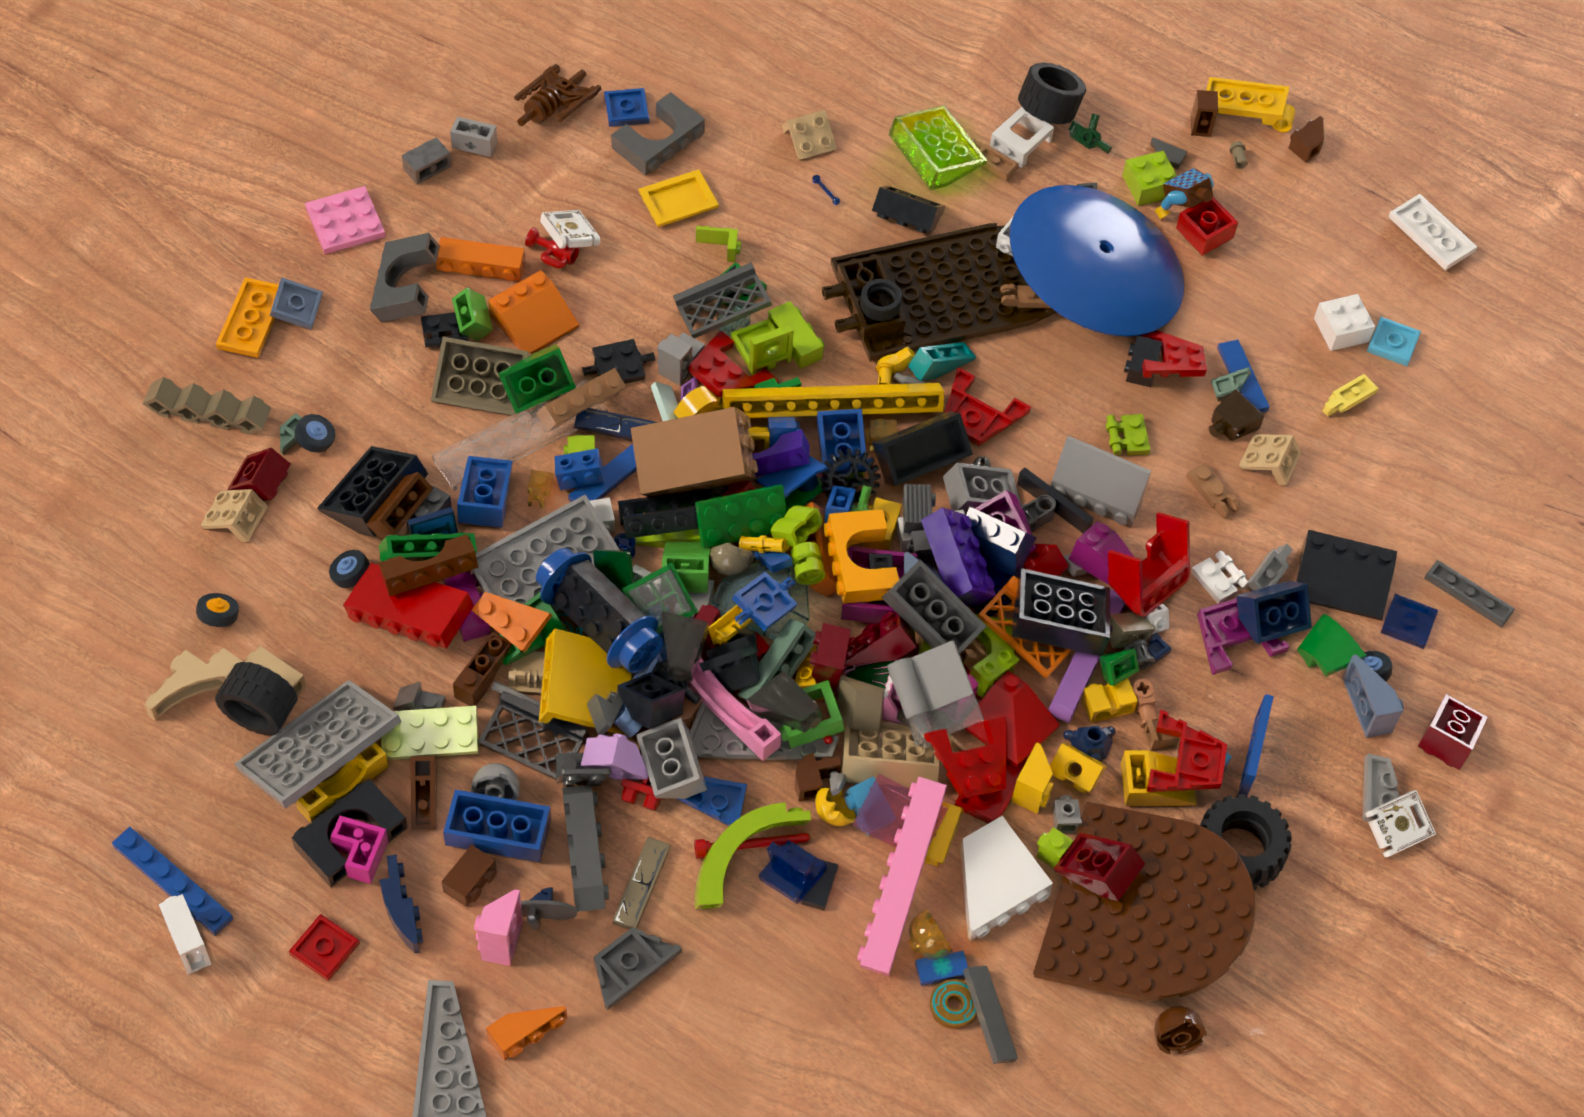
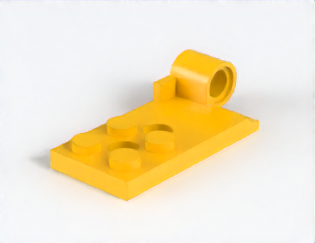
[1206,77,1296,132]

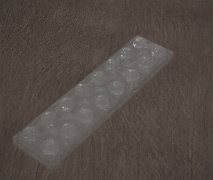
[432,379,608,491]

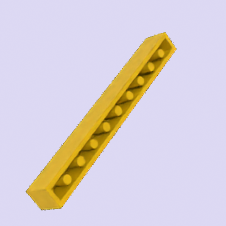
[723,383,944,418]

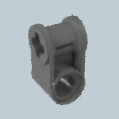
[1021,495,1056,533]

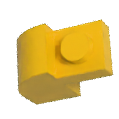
[673,386,723,418]

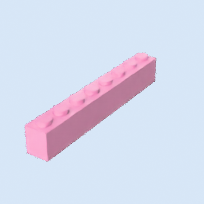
[857,777,947,976]

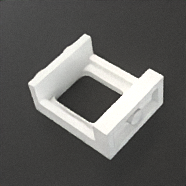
[990,107,1054,168]

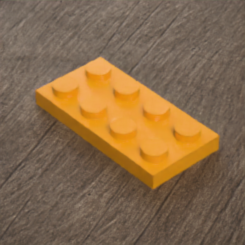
[216,277,279,358]

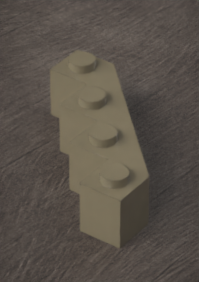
[142,377,271,435]

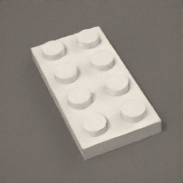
[1388,194,1477,271]

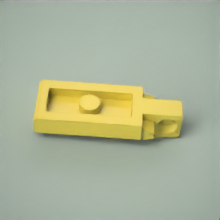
[1322,374,1379,416]

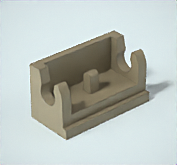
[1109,612,1155,648]

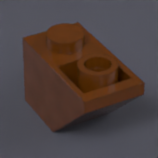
[1288,116,1324,163]

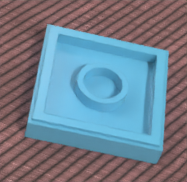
[1367,317,1421,366]

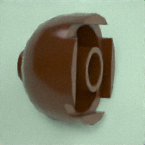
[1154,1006,1206,1054]

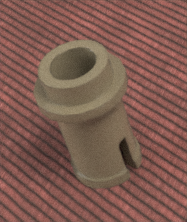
[1229,141,1248,169]

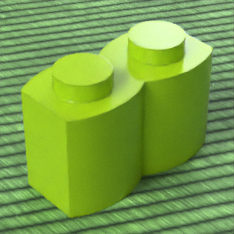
[771,505,823,547]

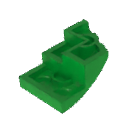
[499,592,568,665]
[1297,614,1366,677]

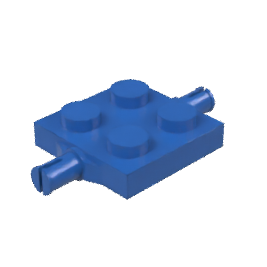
[732,572,798,632]

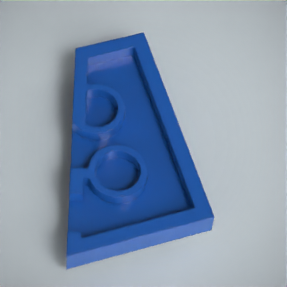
[675,776,747,826]

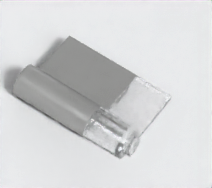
[887,640,984,749]

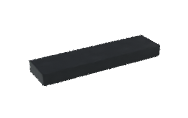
[1017,467,1094,534]

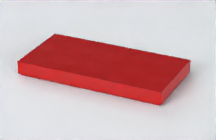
[954,745,1029,824]

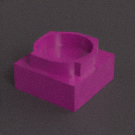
[841,547,917,625]

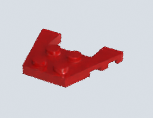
[688,330,779,397]
[1140,330,1207,378]
[945,367,1031,446]
[1146,710,1227,792]
[923,716,1006,800]

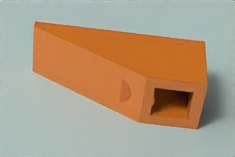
[486,1006,567,1061]

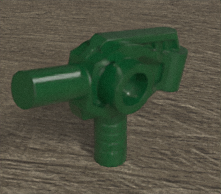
[1068,113,1112,154]

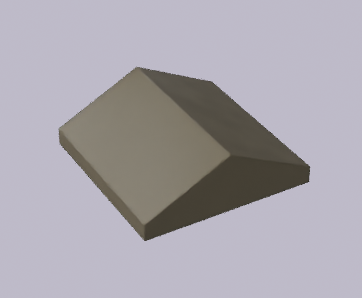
[837,676,885,731]

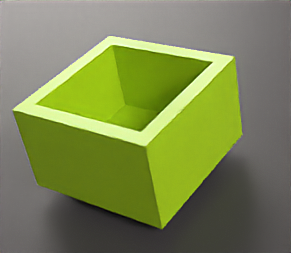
[1122,151,1177,206]

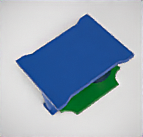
[756,455,827,511]

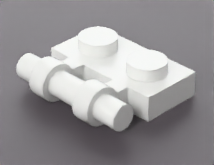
[1191,550,1249,604]

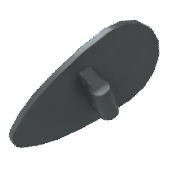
[521,900,577,930]

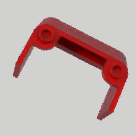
[1108,512,1190,617]

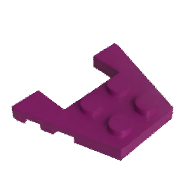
[1197,598,1290,675]

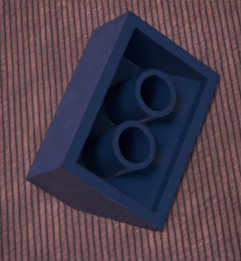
[966,507,1037,579]
[1236,581,1312,643]

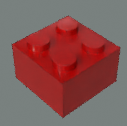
[1176,196,1239,256]

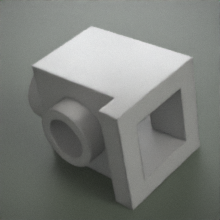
[1052,795,1082,834]

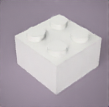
[1314,294,1375,351]

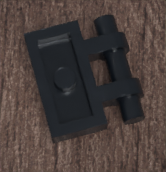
[421,312,468,349]

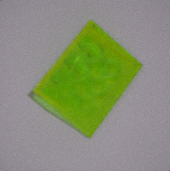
[888,105,987,190]

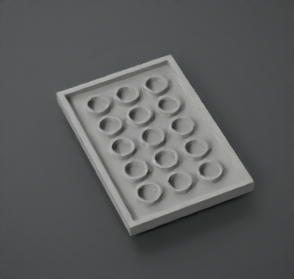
[471,494,620,612]
[234,680,402,809]

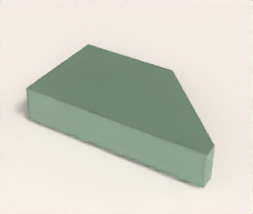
[1211,367,1251,401]
[280,413,302,455]

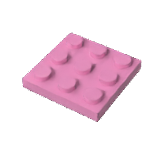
[305,186,385,254]

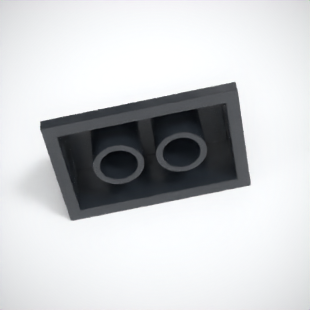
[872,185,946,234]

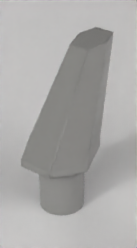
[893,372,928,384]
[829,771,846,795]

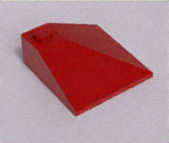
[961,671,1060,768]

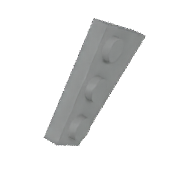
[1362,754,1400,822]

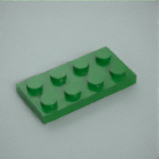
[695,484,787,548]

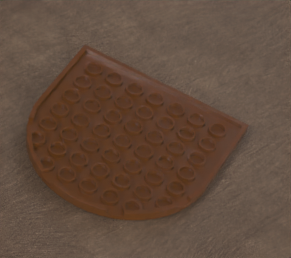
[1033,802,1256,1001]

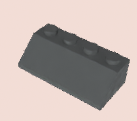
[882,560,986,654]

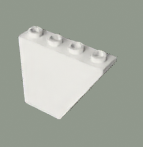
[960,816,1053,941]

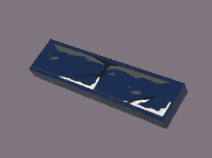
[574,408,658,440]

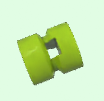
[790,542,826,585]

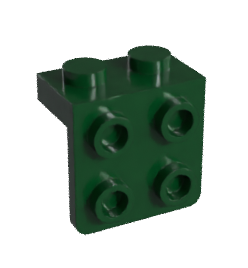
[593,549,634,594]

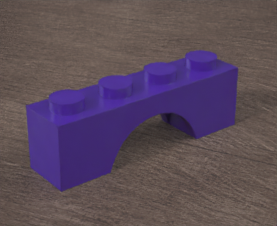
[752,430,810,477]

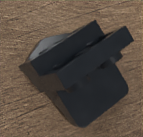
[699,633,760,692]

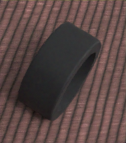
[860,279,902,321]

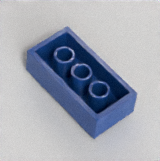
[443,789,551,863]

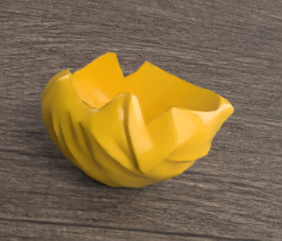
[815,788,856,826]

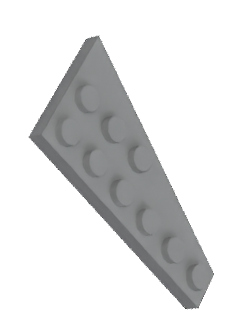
[690,702,839,761]
[413,980,486,1117]

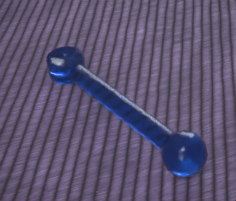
[812,175,840,205]

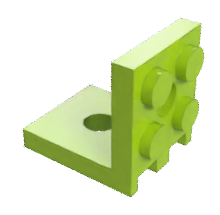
[730,318,794,375]

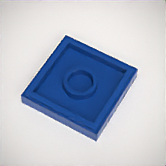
[604,88,649,127]

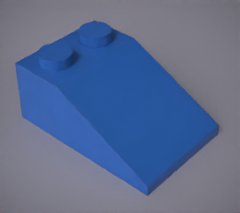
[817,409,868,472]
[457,456,513,528]

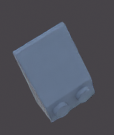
[1342,655,1404,738]

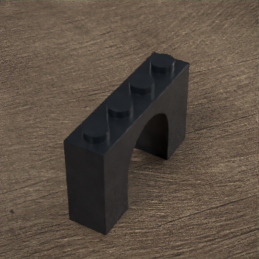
[291,779,408,888]

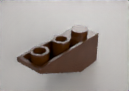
[453,632,512,706]

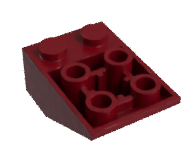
[844,611,916,667]

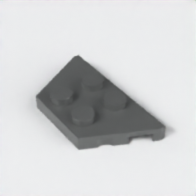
[594,927,682,1010]

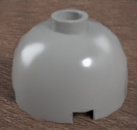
[470,763,520,800]

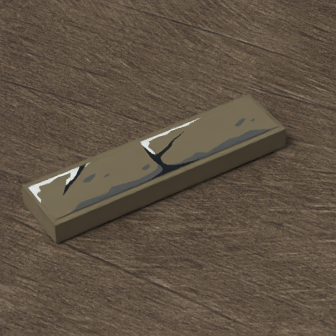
[612,837,671,930]

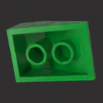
[498,344,576,414]

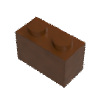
[1190,90,1218,137]
[441,845,497,907]

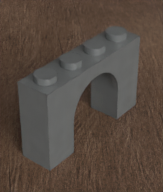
[611,92,705,176]
[370,233,440,322]

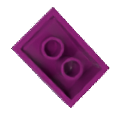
[975,490,1037,571]
[1068,521,1134,585]

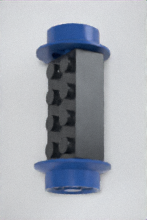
[536,548,664,673]

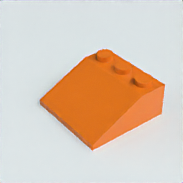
[488,270,579,354]

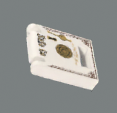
[540,210,600,249]
[1365,790,1436,857]

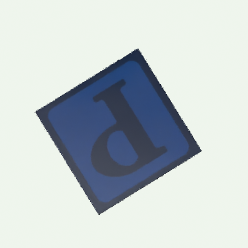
[408,507,458,535]

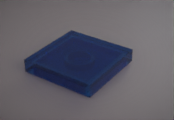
[1380,593,1438,649]

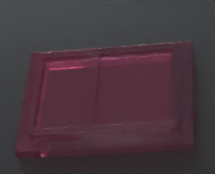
[852,774,948,848]

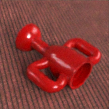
[525,227,581,269]

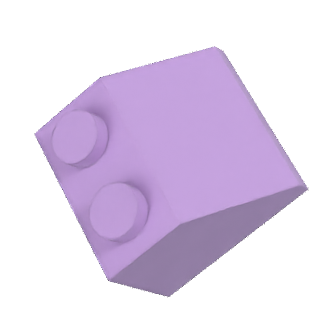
[581,734,648,780]

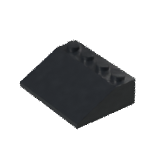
[317,446,428,537]
[1296,529,1397,621]
[1012,568,1110,656]

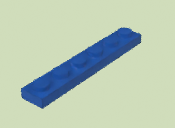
[112,826,233,936]

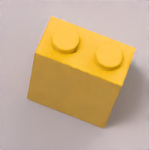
[924,802,964,867]

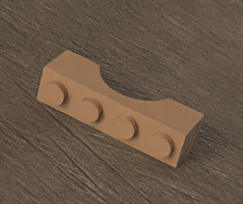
[536,368,626,432]

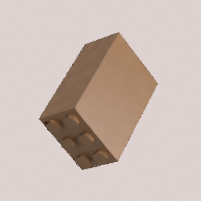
[631,407,758,497]

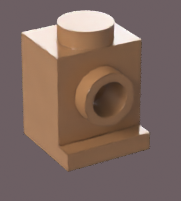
[1144,717,1180,751]

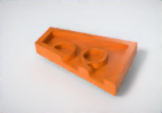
[472,592,553,652]

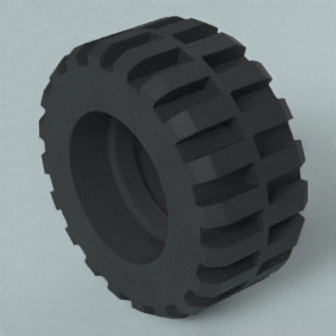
[1200,794,1292,890]

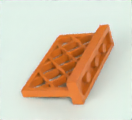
[977,576,1071,678]

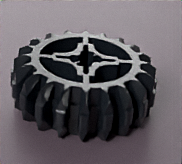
[820,448,881,503]

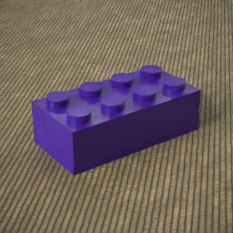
[921,507,996,608]

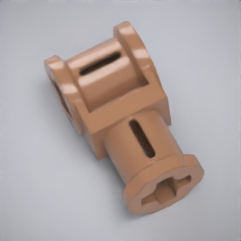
[1133,679,1158,728]

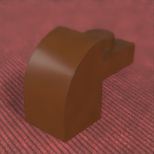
[795,753,841,802]

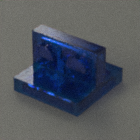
[758,840,827,904]

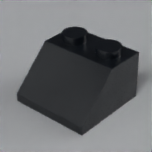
[617,672,685,728]

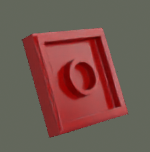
[288,914,360,981]

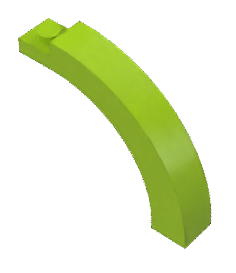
[695,802,811,909]

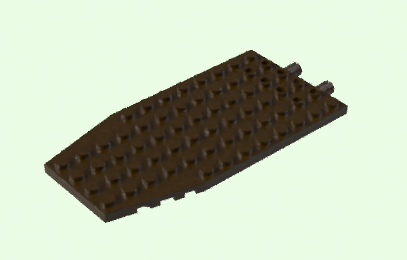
[822,223,1057,362]

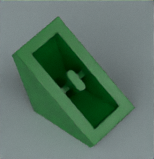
[1100,649,1139,686]

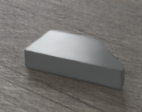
[1150,137,1187,169]

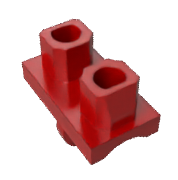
[621,776,665,811]

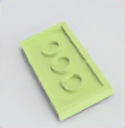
[381,706,479,760]

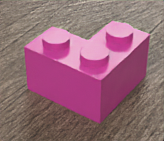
[331,816,389,884]

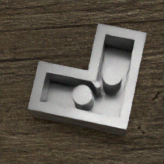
[657,332,705,386]

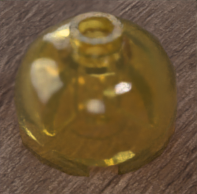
[907,909,953,960]

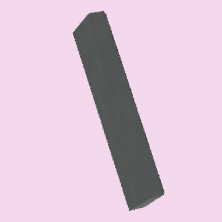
[1424,560,1515,628]
[963,966,1018,1064]

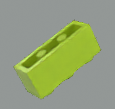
[768,301,825,369]

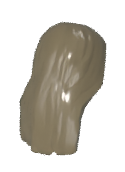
[710,543,757,575]

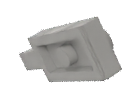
[1247,543,1293,590]

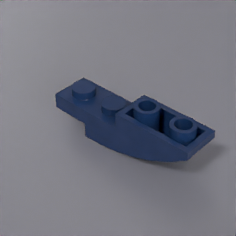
[380,855,423,953]

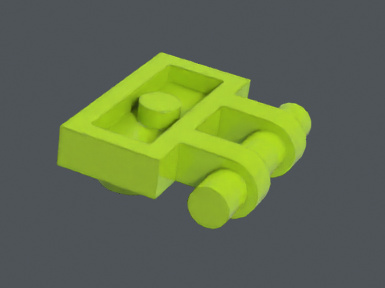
[1106,414,1150,456]

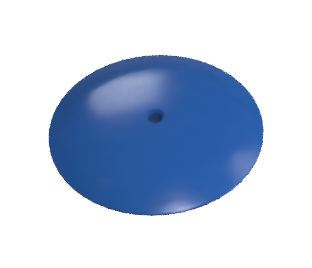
[1010,185,1184,337]

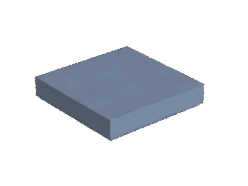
[269,277,323,330]

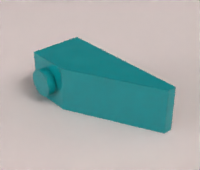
[908,342,976,381]

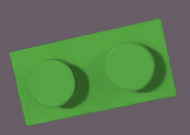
[452,287,493,341]

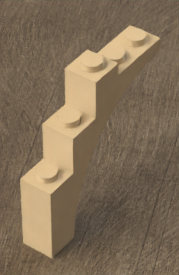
[144,646,306,720]

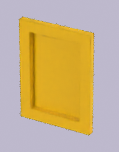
[638,169,719,227]

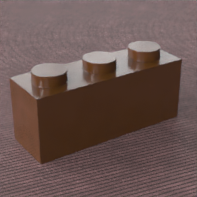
[366,472,433,540]

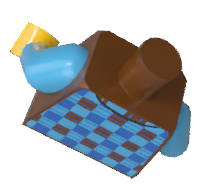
[1155,168,1214,219]

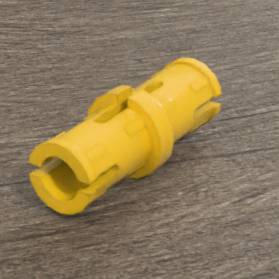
[739,535,787,554]

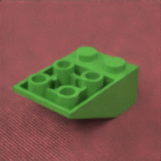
[661,541,711,593]

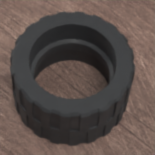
[1018,62,1086,125]
[215,662,298,735]

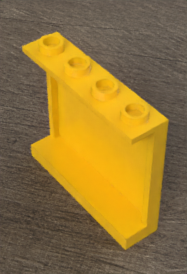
[539,628,632,735]

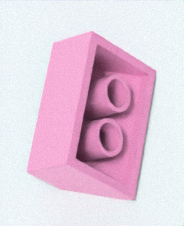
[474,890,523,966]

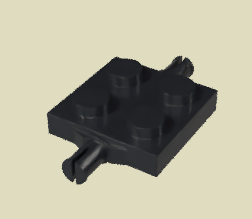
[582,339,655,384]

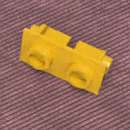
[708,605,753,645]

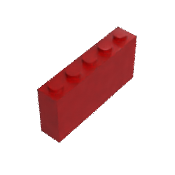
[343,563,474,649]

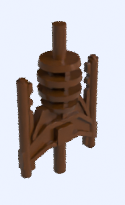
[514,64,602,126]

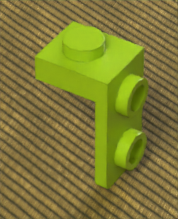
[696,226,741,262]
[970,645,1019,699]

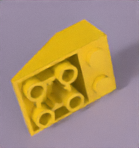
[1120,750,1196,806]

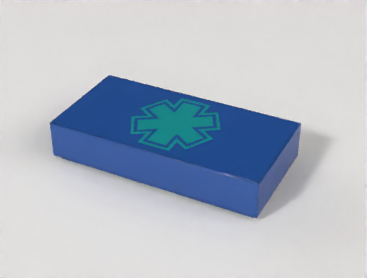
[915,951,968,986]

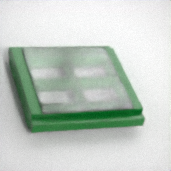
[622,563,698,633]

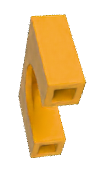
[824,509,899,604]

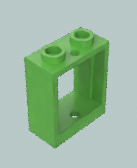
[772,680,845,748]

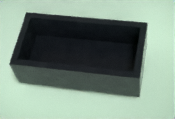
[872,411,973,486]

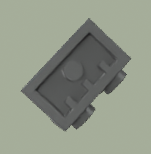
[556,753,611,787]

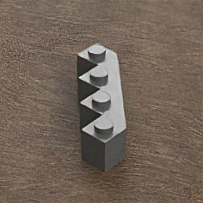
[562,784,609,912]

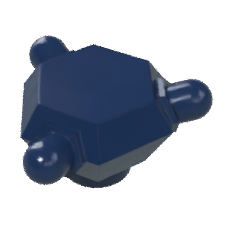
[1063,726,1116,762]

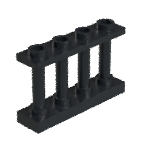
[617,489,708,539]

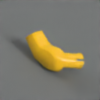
[875,347,915,385]

